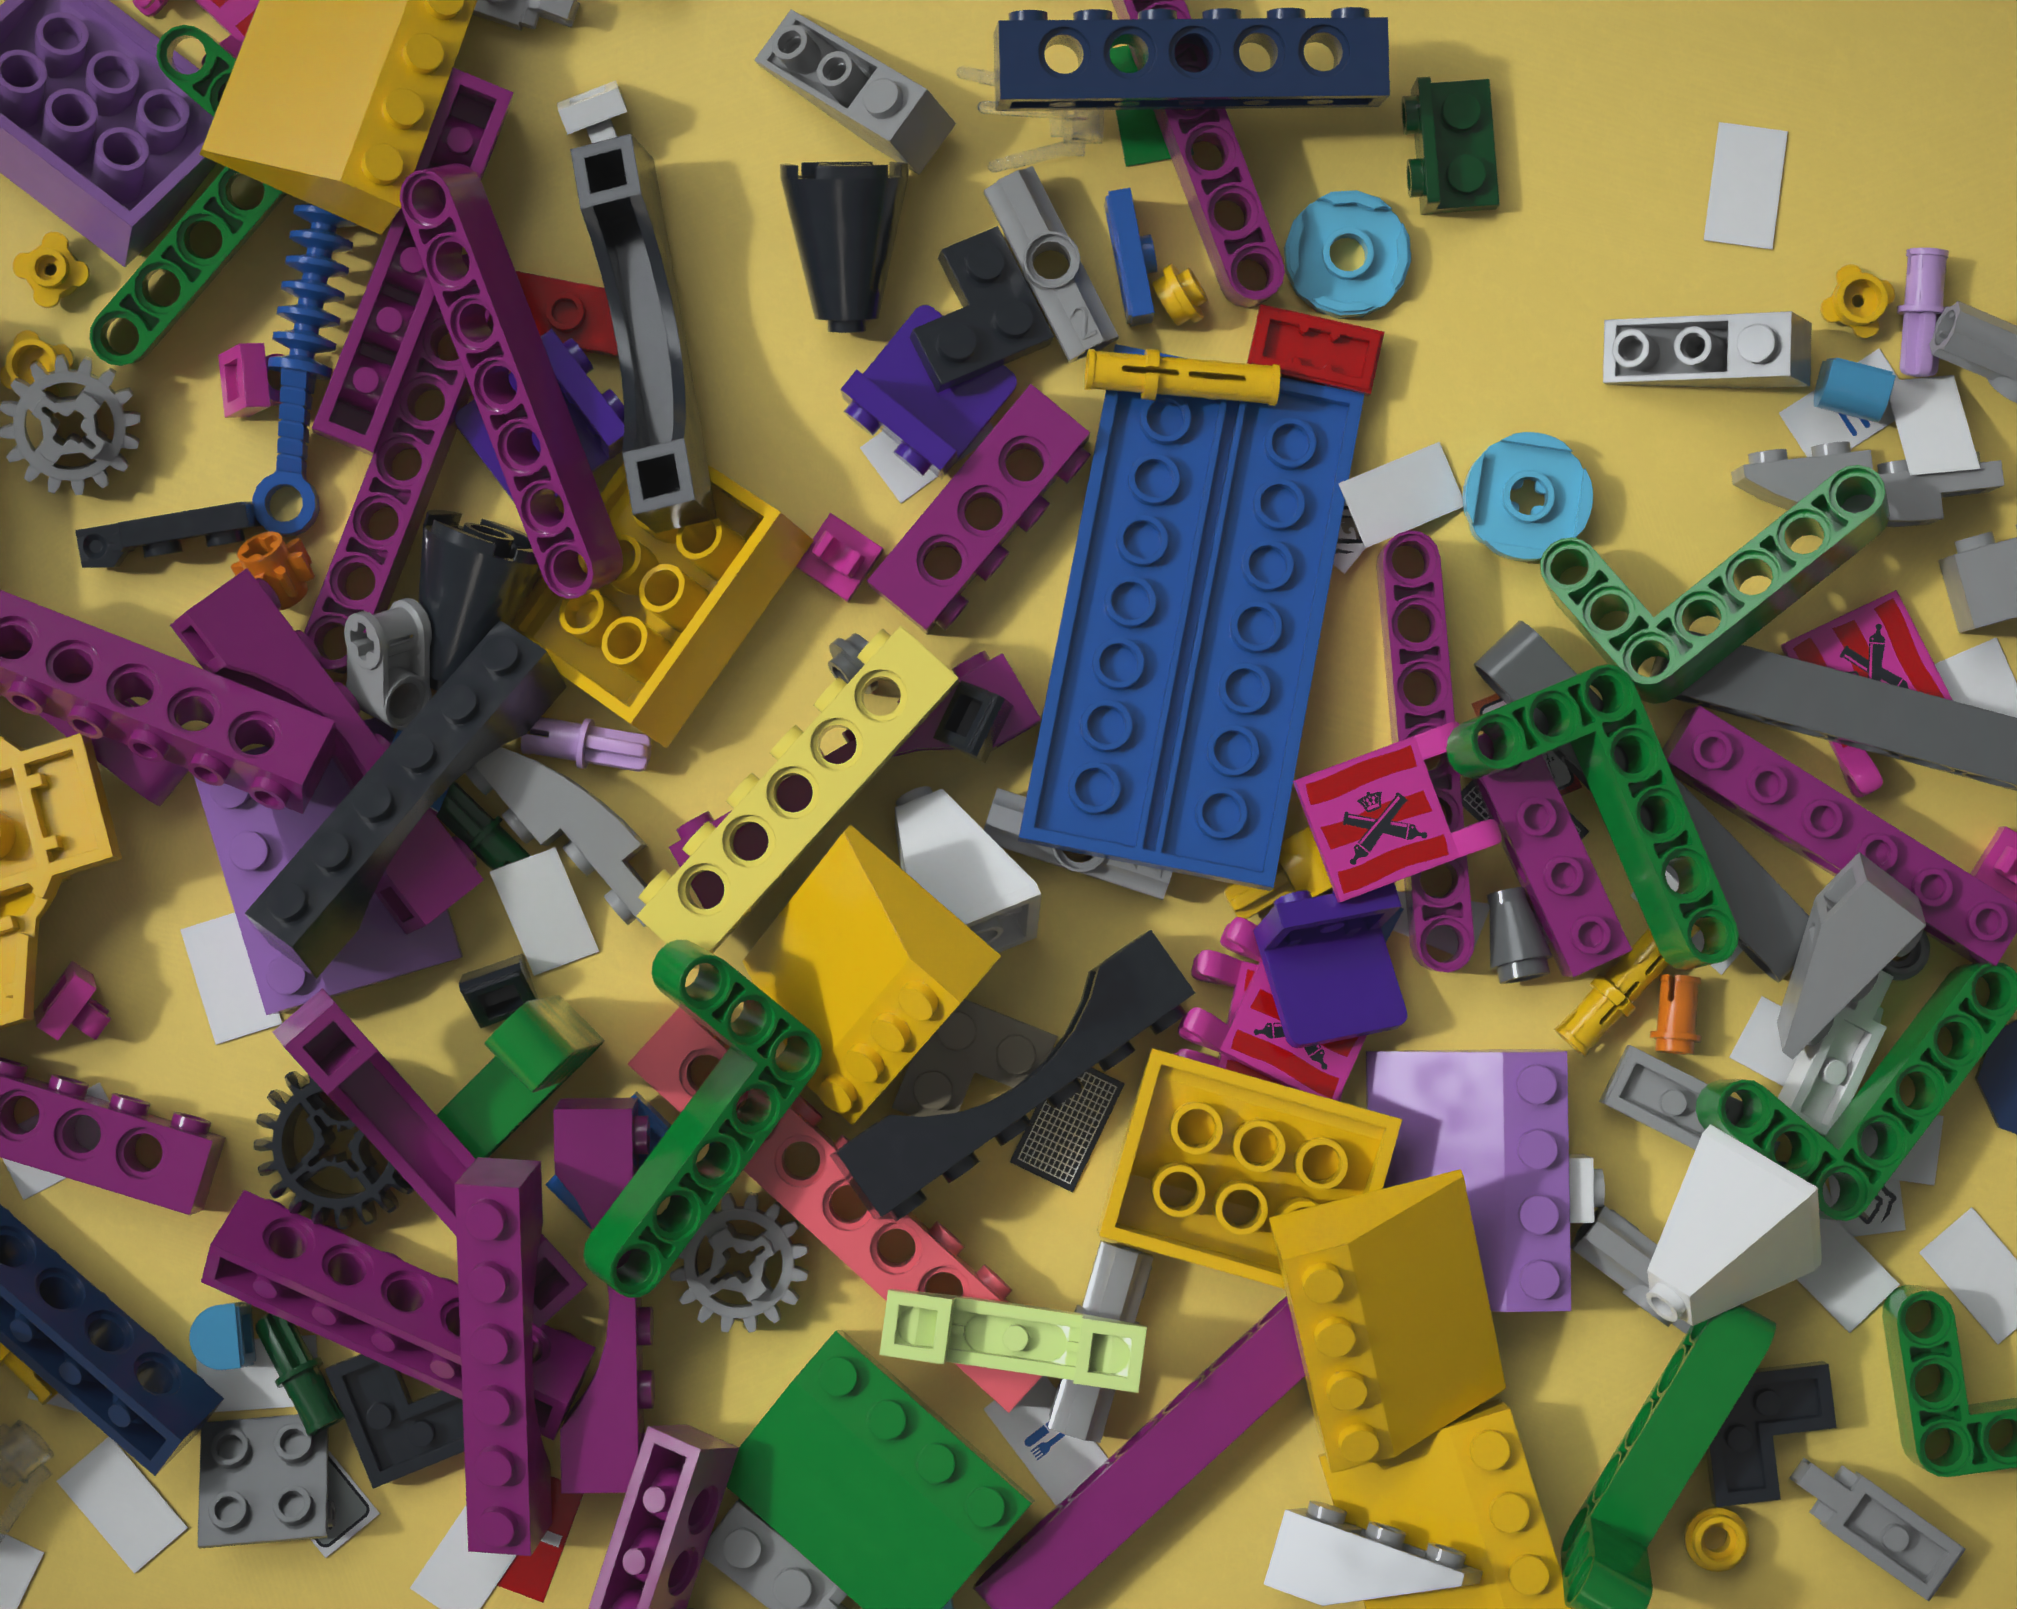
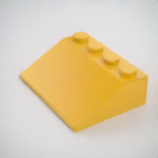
[199,0,477,235]
[510,462,814,749]
[742,824,1001,1125]
[1097,1048,1402,1289]
[1269,1169,1506,1473]
[1318,1399,1571,1609]

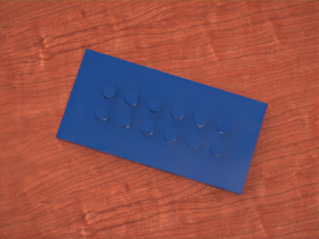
[1018,344,1364,891]

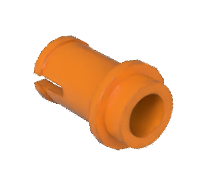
[1650,974,1702,1055]

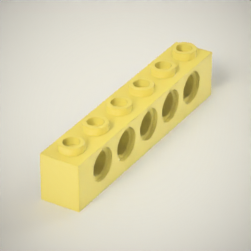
[636,625,960,969]

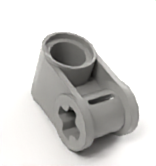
[344,598,432,730]

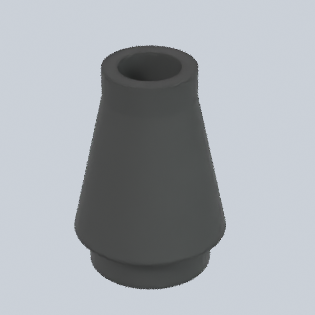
[1487,887,1553,984]

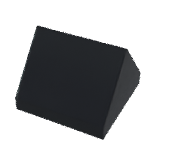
[933,680,1013,763]
[459,953,538,1028]

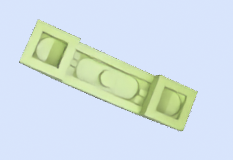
[879,1289,1148,1393]

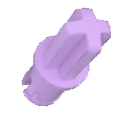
[1897,248,1949,377]
[521,717,652,772]

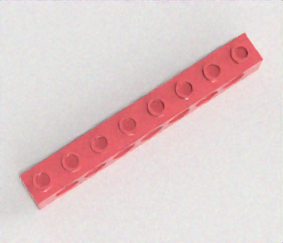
[628,1007,1042,1413]

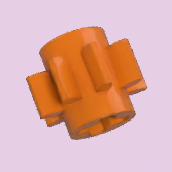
[231,531,315,611]

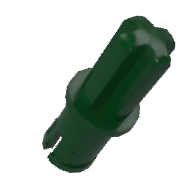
[437,781,531,870]
[255,1313,345,1437]

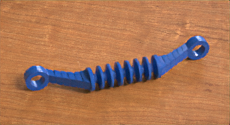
[252,204,356,537]

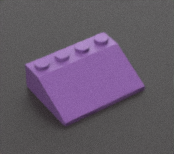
[0,0,217,267]
[194,718,463,1015]
[1366,1049,1571,1312]

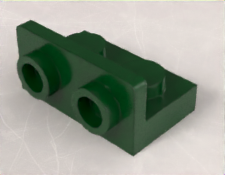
[1402,76,1499,215]

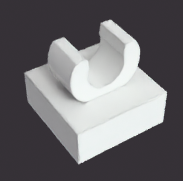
[557,80,627,143]

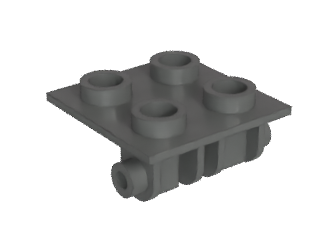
[198,1414,336,1549]

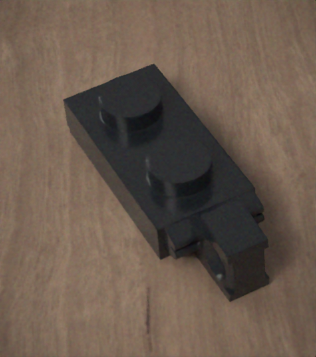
[75,501,262,568]

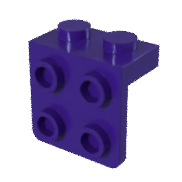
[840,305,1017,479]
[455,329,624,504]
[1253,882,1408,1048]

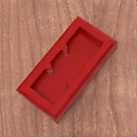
[516,271,619,358]
[1247,304,1385,397]

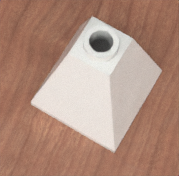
[895,786,1041,953]
[1646,1124,1822,1326]

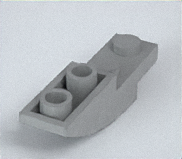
[1731,441,2004,527]
[465,747,647,927]

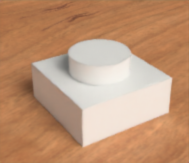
[1569,1154,1605,1223]

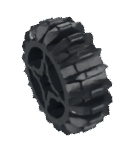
[254,1071,414,1229]

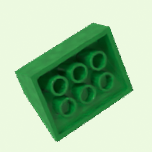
[726,1330,1035,1609]

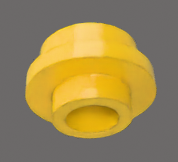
[1152,263,1208,326]
[1684,1506,1749,1572]

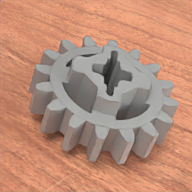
[0,354,141,495]
[670,1192,809,1333]

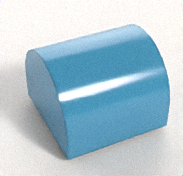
[1814,358,1896,423]
[189,1301,256,1370]

